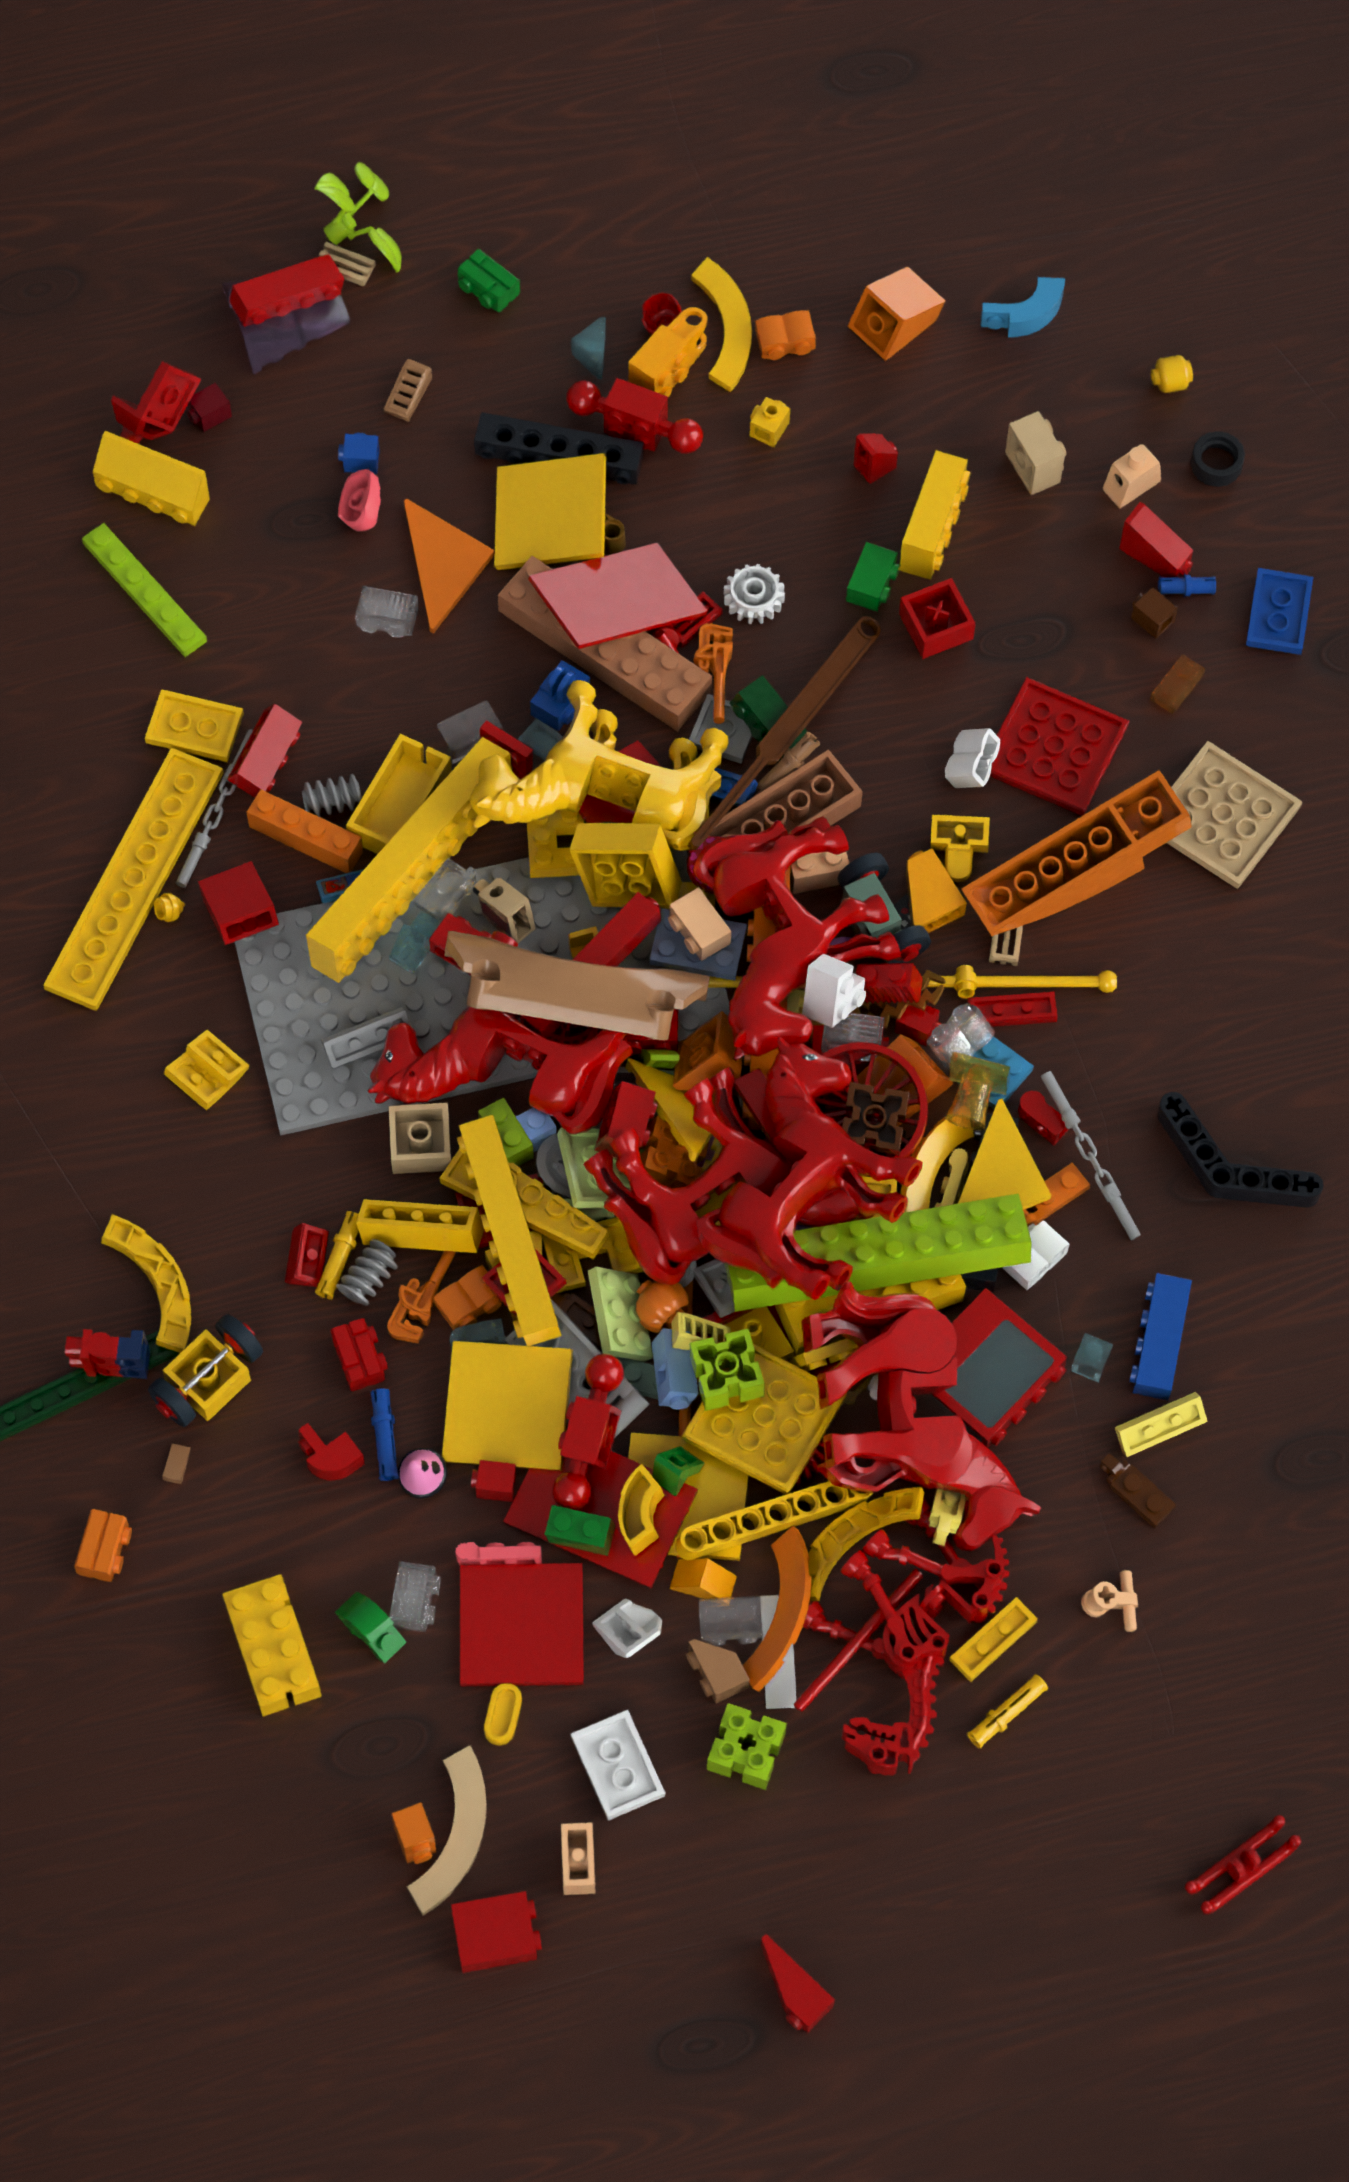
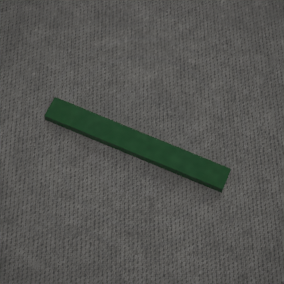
[0,1330,180,1442]

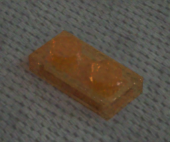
[1150,654,1206,714]

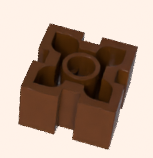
[842,1082,909,1156]

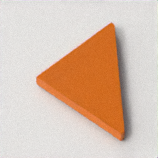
[404,498,495,634]

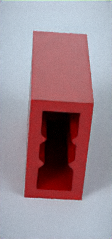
[198,861,279,945]
[451,1891,542,1973]

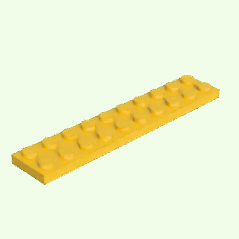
[43,748,223,1011]

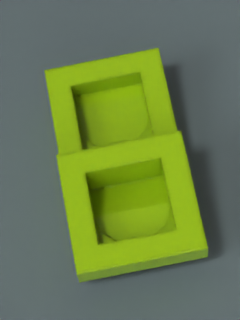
[638,1049,679,1069]

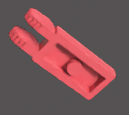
[455,1542,542,1565]

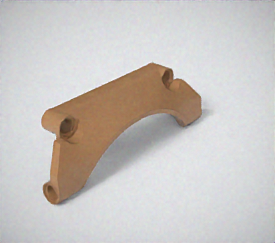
[444,931,710,1040]

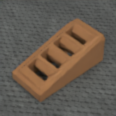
[384,359,432,422]

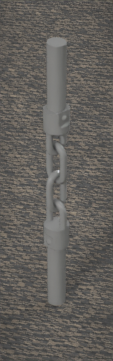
[175,729,253,888]
[1041,1071,1141,1240]

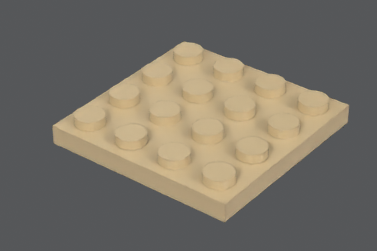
[1166,741,1303,889]

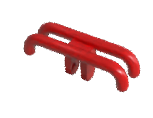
[1185,1815,1301,1915]

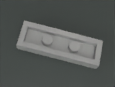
[321,1007,410,1069]

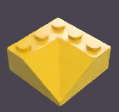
[569,823,682,908]

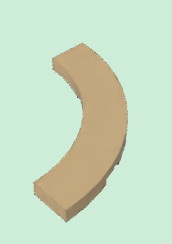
[407,1745,487,1916]

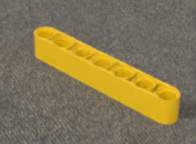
[675,1481,873,1560]

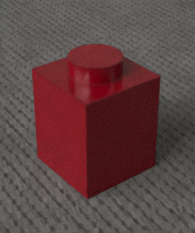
[186,382,232,432]

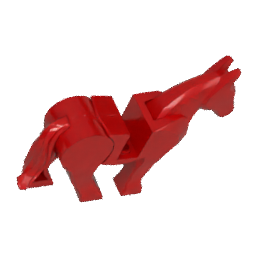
[801,1281,1041,1552]

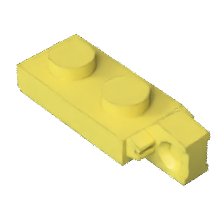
[929,1489,966,1546]

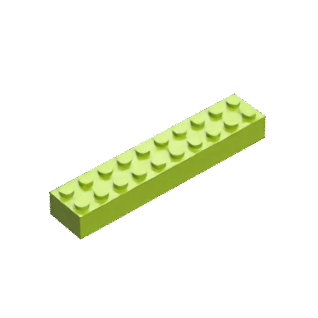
[724,1194,1031,1312]

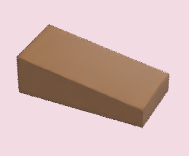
[162,1444,191,1484]

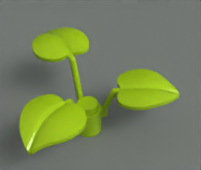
[314,162,401,273]

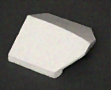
[592,1599,662,1658]

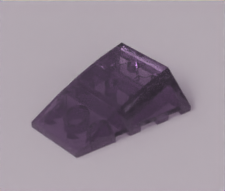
[222,281,350,374]

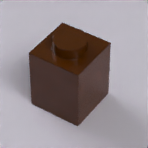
[1131,587,1178,639]

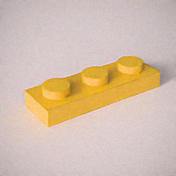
[949,1597,1038,1682]

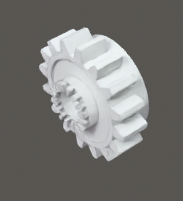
[723,564,785,624]

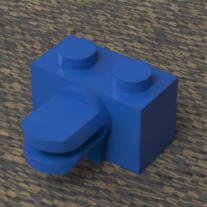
[530,660,590,732]

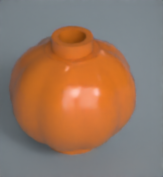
[636,1280,689,1333]

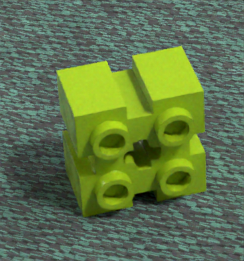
[690,1328,764,1411]
[707,1703,787,1790]

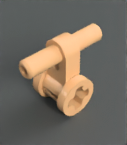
[1081,1570,1138,1632]

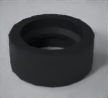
[1190,431,1245,487]

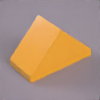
[670,1558,737,1606]

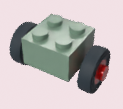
[837,853,931,963]

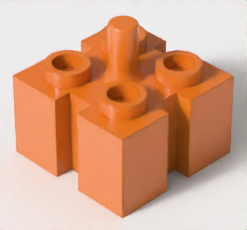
[640,1115,710,1188]

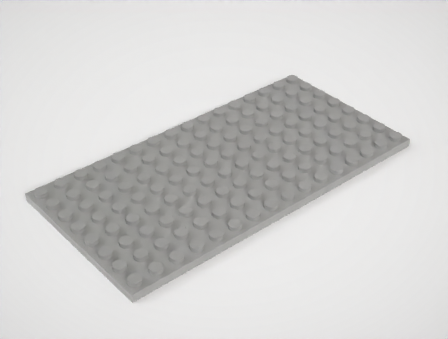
[235,845,729,1136]

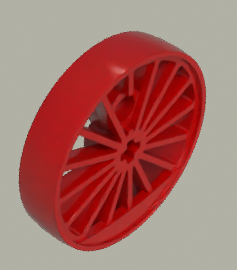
[813,1042,928,1177]

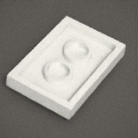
[571,1710,665,1821]

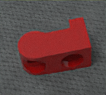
[1018,1090,1069,1146]

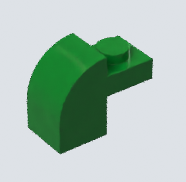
[335,1592,407,1663]

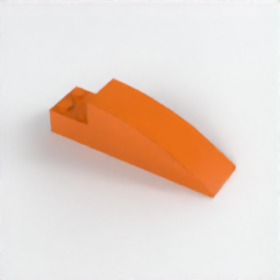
[961,770,1192,936]

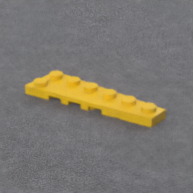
[440,1148,609,1259]

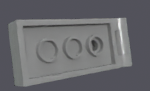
[505,1299,650,1438]

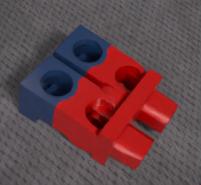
[65,1329,151,1379]

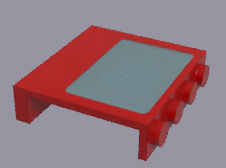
[931,1288,1067,1448]

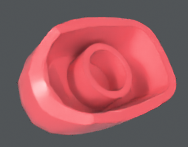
[338,469,381,532]

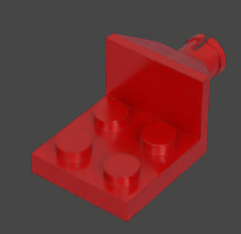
[111,361,202,444]

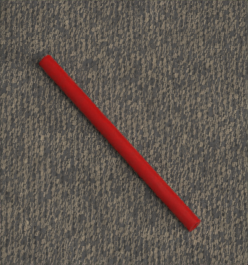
[793,1568,924,1712]

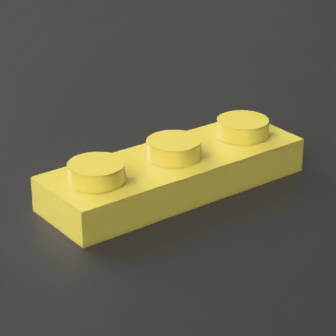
[1115,1392,1208,1457]

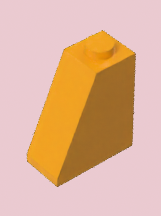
[906,848,967,933]

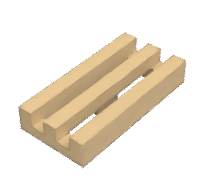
[319,242,375,287]
[989,926,1023,966]

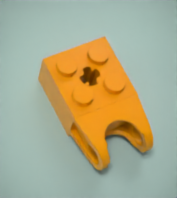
[628,307,707,397]

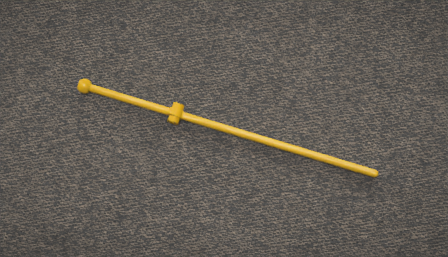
[708,965,1117,999]

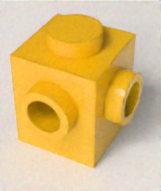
[750,397,790,448]

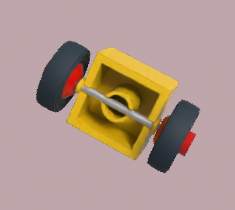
[148,1314,263,1427]

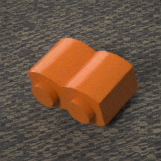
[755,310,816,360]
[433,1265,502,1332]

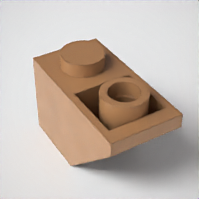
[686,1639,750,1704]

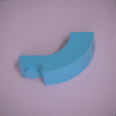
[981,277,1065,337]

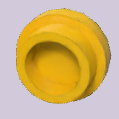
[154,893,185,922]

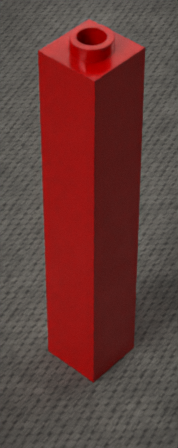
[520,892,661,1039]

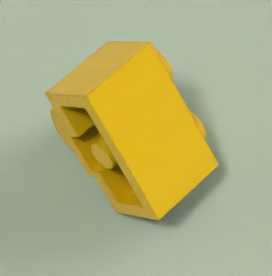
[931,815,990,882]

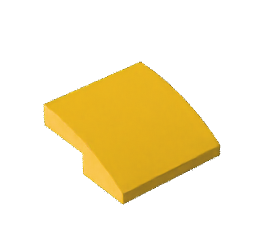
[164,1030,249,1110]

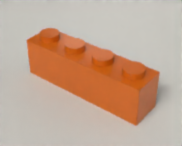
[247,789,363,873]

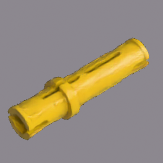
[315,1211,359,1299]
[967,1674,1048,1748]

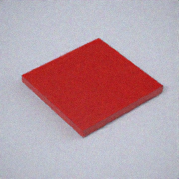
[990,677,1130,816]
[460,1563,584,1687]

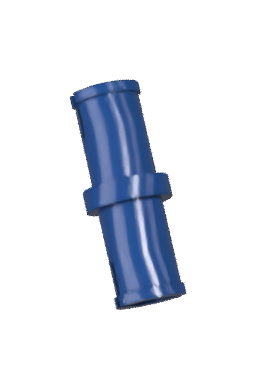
[1158,574,1216,597]

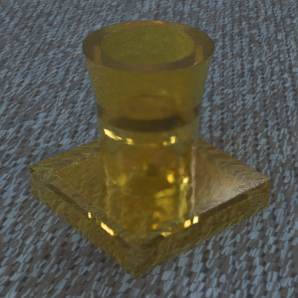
[945,1051,1010,1131]

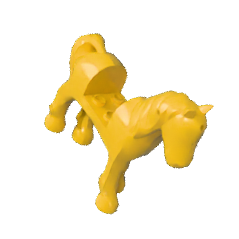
[469,680,729,851]

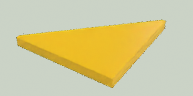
[625,1058,714,1162]
[958,1098,1051,1210]

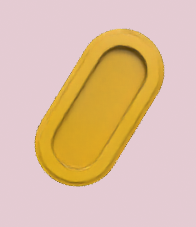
[484,1683,522,1745]

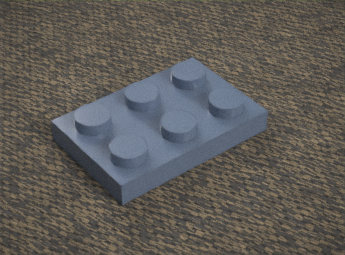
[650,908,747,981]

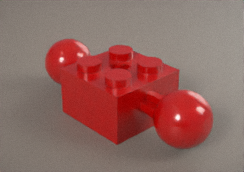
[566,378,703,454]
[552,1354,624,1510]

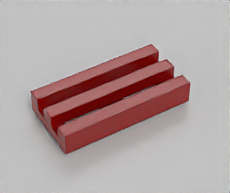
[664,591,723,648]

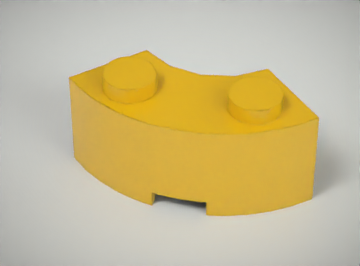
[618,1464,665,1556]

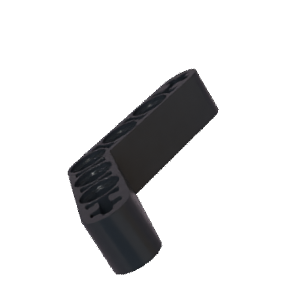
[1157,1092,1324,1208]

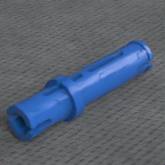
[370,1388,399,1481]

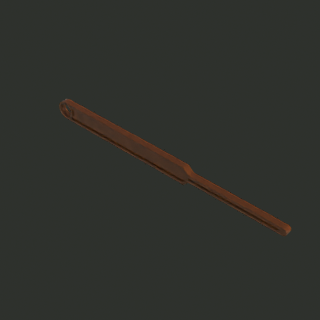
[688,616,881,850]

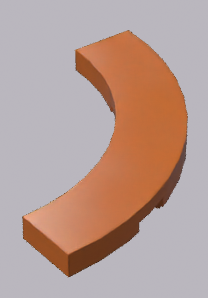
[742,1526,811,1692]

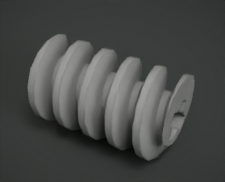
[302,774,362,817]
[336,1239,398,1306]

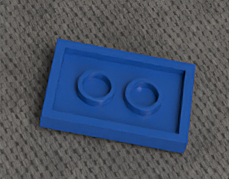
[1246,568,1313,655]

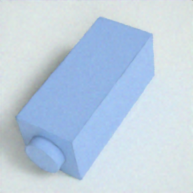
[651,1328,698,1410]

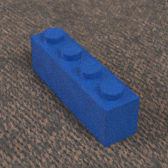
[1129,1273,1192,1401]

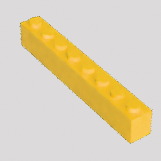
[457,1114,562,1347]

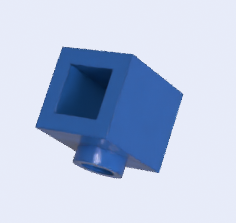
[338,433,380,474]

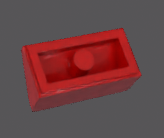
[285,1223,329,1287]

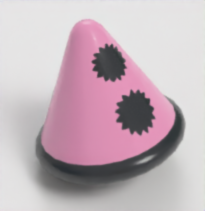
[398,1448,447,1499]

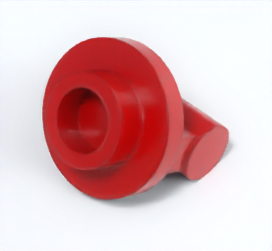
[652,627,679,654]

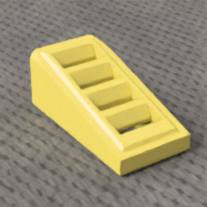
[671,1312,731,1350]

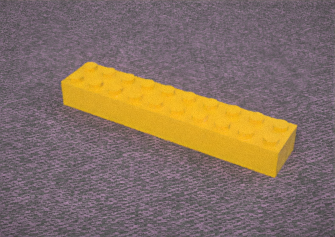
[306,737,512,983]

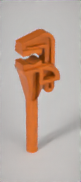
[693,623,733,724]
[387,1251,456,1344]

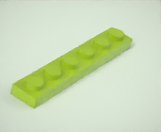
[82,523,207,657]

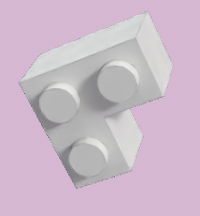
[802,954,866,1028]

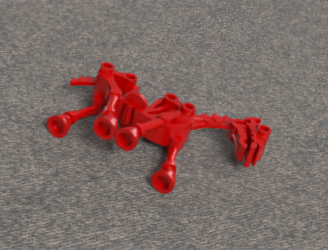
[803,1498,1010,1775]

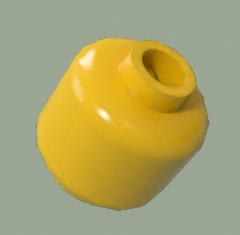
[1151,355,1193,393]

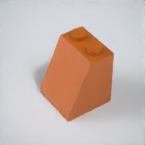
[848,267,945,361]
[852,1034,954,1126]

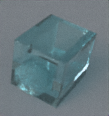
[1071,1333,1113,1382]

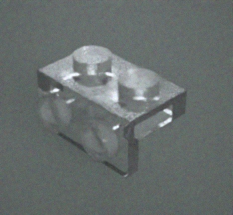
[413,858,477,923]
[698,1596,763,1645]

